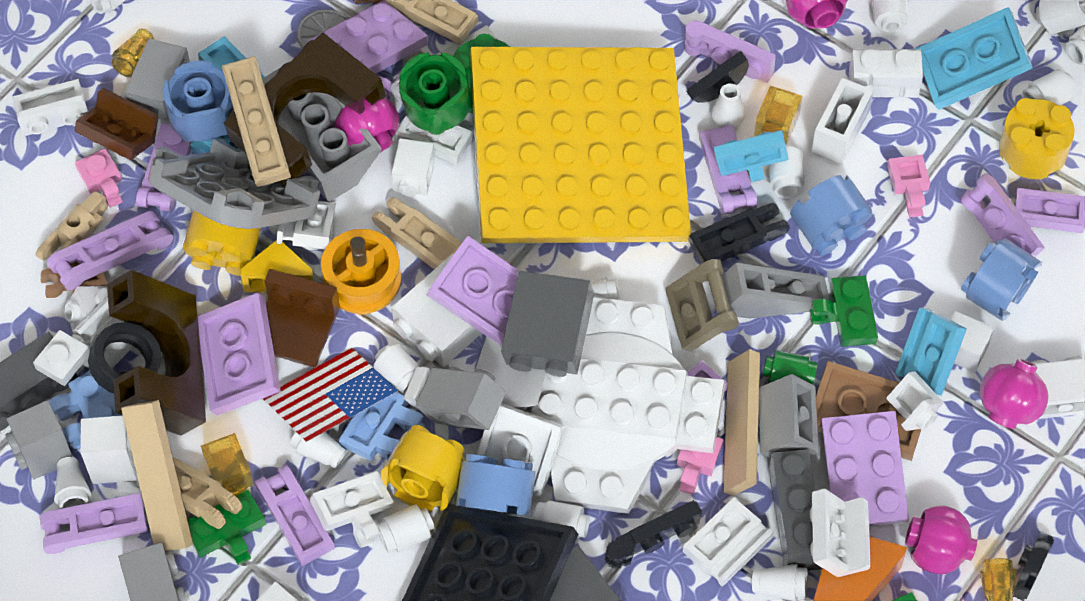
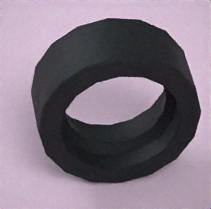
[88,322,162,393]

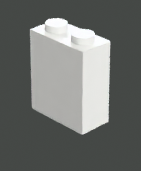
[392,253,482,368]

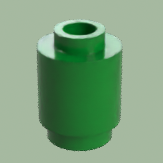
[762,350,817,385]

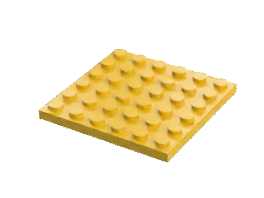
[470,47,691,243]

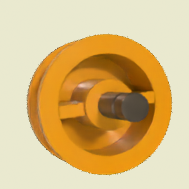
[321,229,401,315]

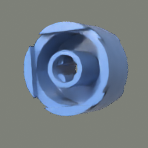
[163,61,234,142]
[790,175,873,256]
[961,238,1042,321]
[456,454,536,516]

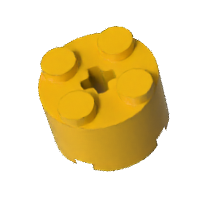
[999,98,1075,180]
[183,210,261,276]
[381,425,465,512]

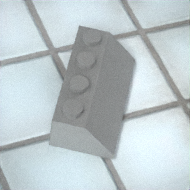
[262,68,381,202]

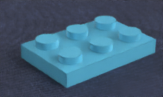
[916,7,1033,110]

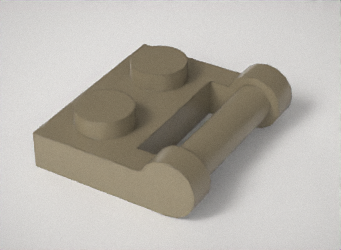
[665,259,739,352]

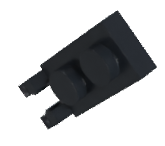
[688,203,790,264]
[605,500,702,570]

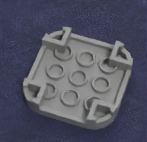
[148,139,320,229]

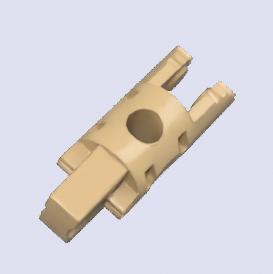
[35,191,108,261]

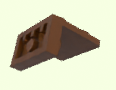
[264,269,340,367]

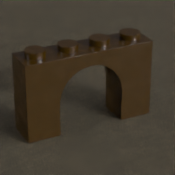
[224,32,386,187]
[107,270,206,436]

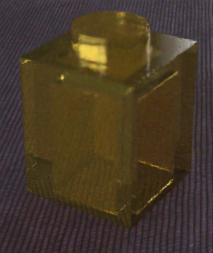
[754,85,803,145]
[200,433,254,496]

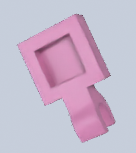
[74,148,123,208]
[887,154,930,218]
[677,437,724,495]

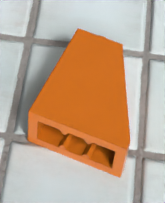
[814,536,907,601]

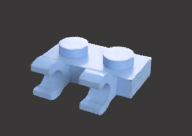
[49,371,123,450]
[339,392,425,461]

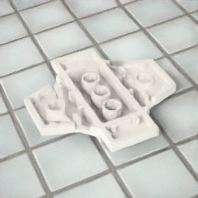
[516,297,725,514]

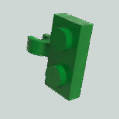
[809,275,878,347]
[187,490,266,565]

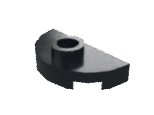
[686,51,749,103]
[1012,531,1055,601]

